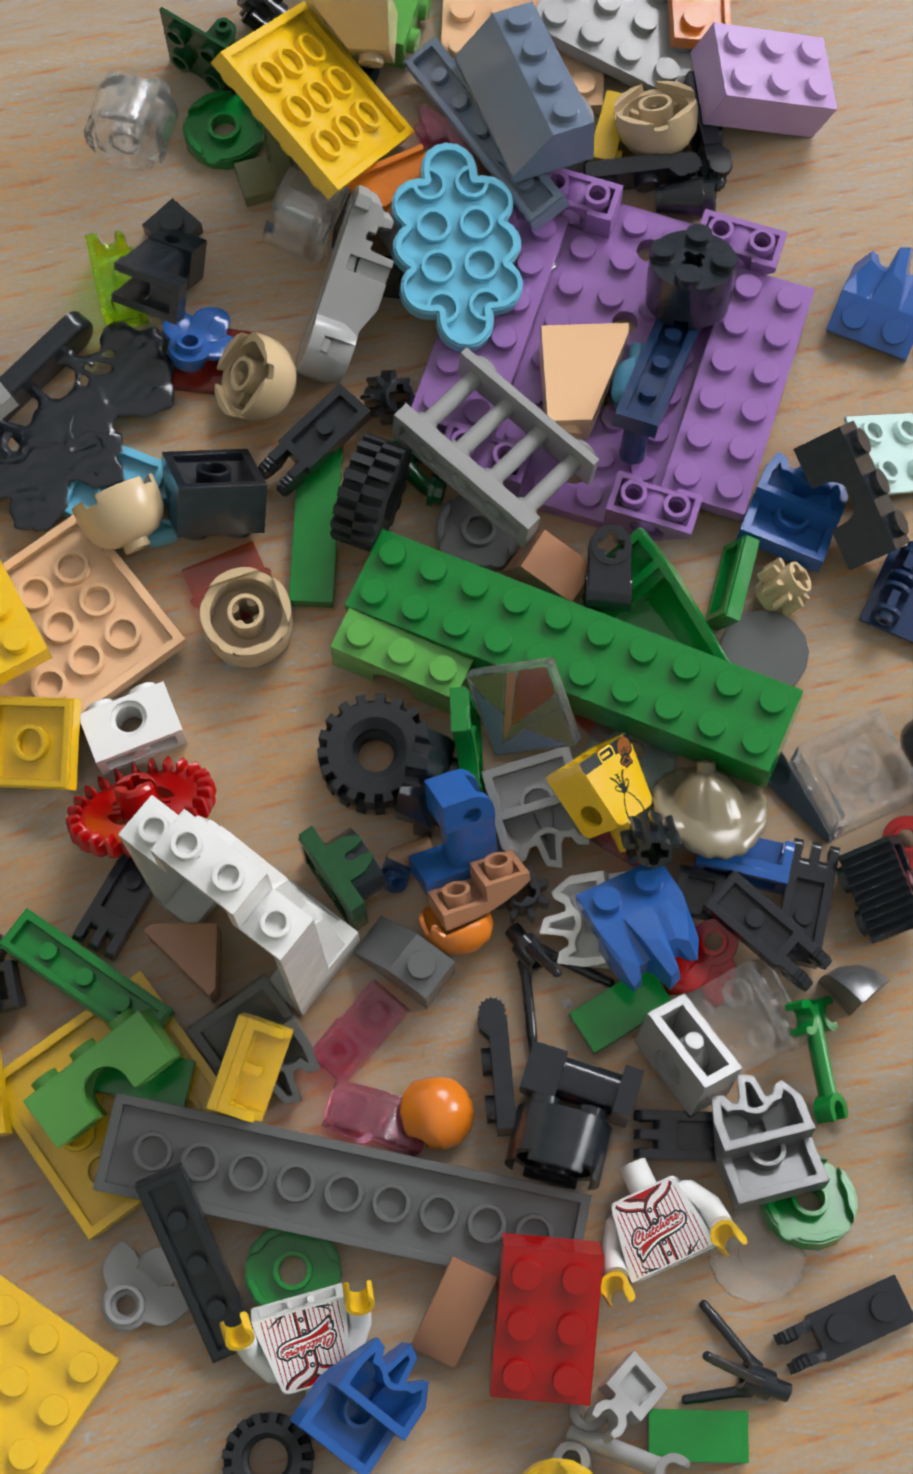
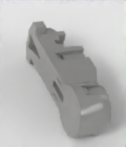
[295,185,394,384]

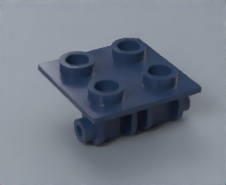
[859,541,913,643]

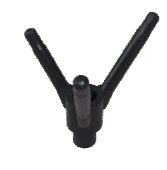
[505,923,614,1052]
[682,1300,792,1405]

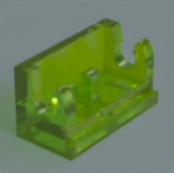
[85,231,149,327]

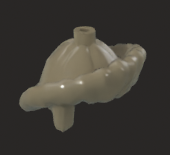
[651,760,768,860]

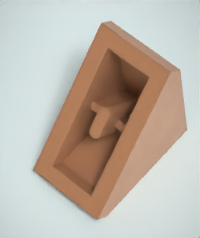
[503,529,587,603]
[143,923,222,1004]

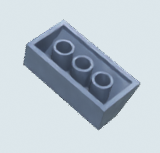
[455,1,594,183]

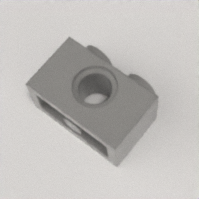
[634,994,742,1116]

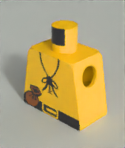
[546,732,652,853]

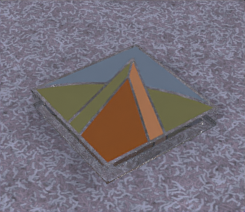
[466,657,581,756]

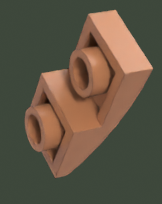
[427,849,530,931]
[411,1256,498,1368]

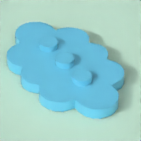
[390,143,523,352]

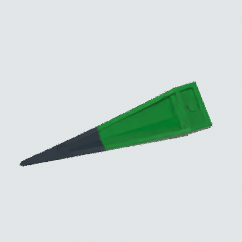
[581,527,832,842]

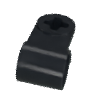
[584,524,632,613]

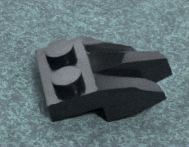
[395,724,459,839]

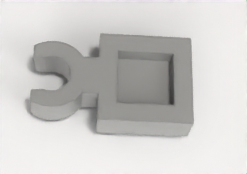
[583,1350,668,1443]

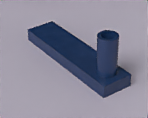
[612,318,701,464]

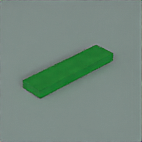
[289,445,344,608]
[0,908,176,1029]

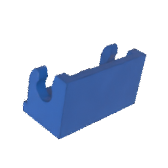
[693,838,795,894]

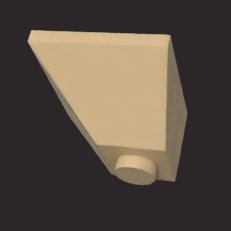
[307,0,398,68]

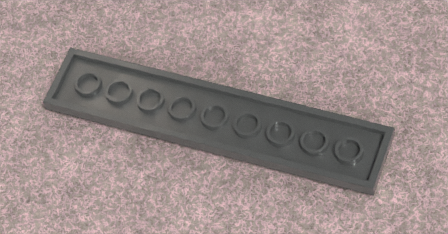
[93,1092,592,1277]

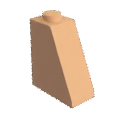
[539,323,629,440]

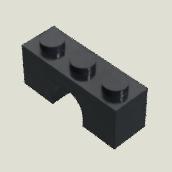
[793,420,910,570]

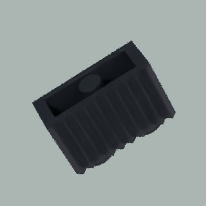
[837,835,913,944]

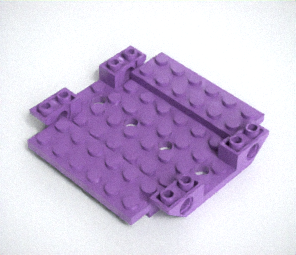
[411,168,815,541]

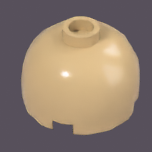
[614,81,698,155]
[215,331,297,421]
[71,473,164,555]

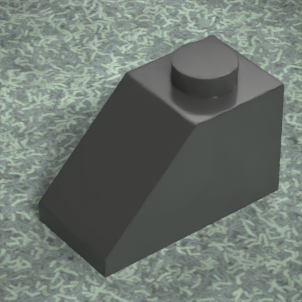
[353,916,455,1009]

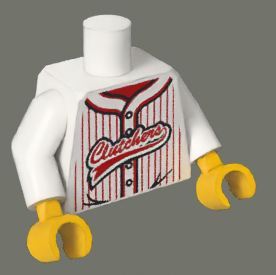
[601,1158,748,1307]
[219,1280,375,1395]

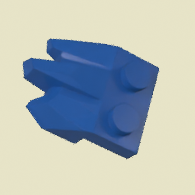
[826,247,913,362]
[736,452,848,573]
[575,865,699,992]
[289,1337,429,1474]

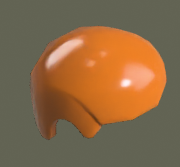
[419,905,494,957]
[400,1077,475,1150]

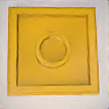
[0,696,81,791]

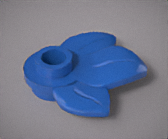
[162,307,234,372]

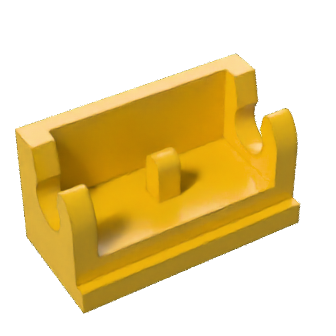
[206,1012,294,1123]

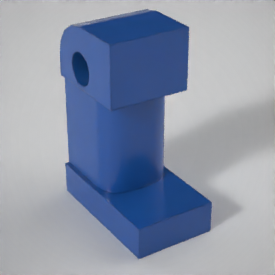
[408,769,498,897]

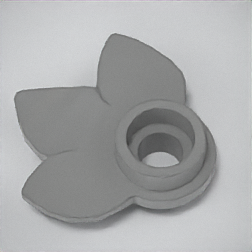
[101,1241,189,1331]

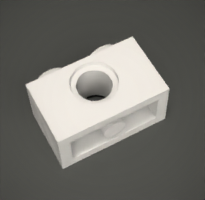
[80,681,188,776]

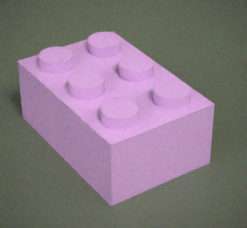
[691,22,837,138]

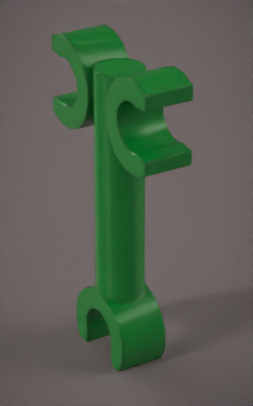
[785,995,848,1124]

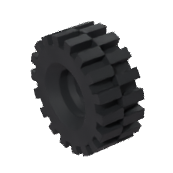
[330,433,412,552]
[317,693,428,815]

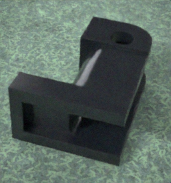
[111,229,207,325]
[519,1041,644,1128]

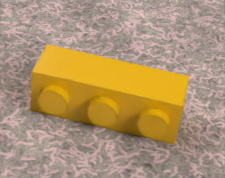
[588,90,624,162]

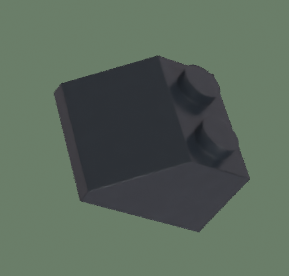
[161,449,267,540]

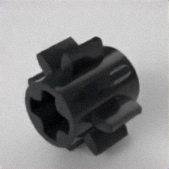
[237,0,288,31]
[360,370,415,425]
[620,809,682,870]
[496,865,550,924]

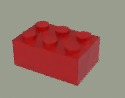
[489,1232,604,1406]

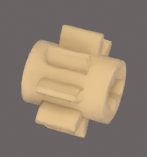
[755,557,811,616]

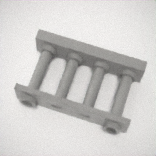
[392,347,600,548]

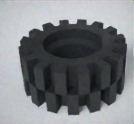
[221,1412,315,1474]

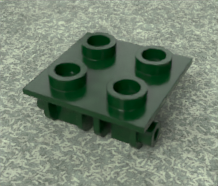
[159,7,239,96]

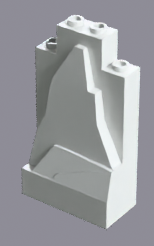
[118,795,360,1016]

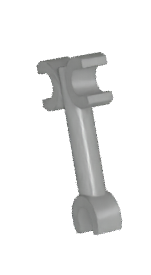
[553,1404,691,1474]

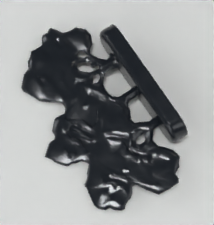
[0,311,175,532]

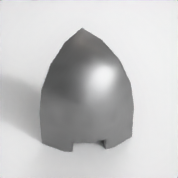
[818,965,889,1016]

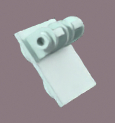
[844,413,913,495]

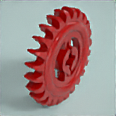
[66,756,217,858]

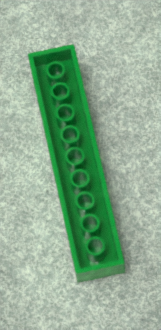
[345,529,804,789]

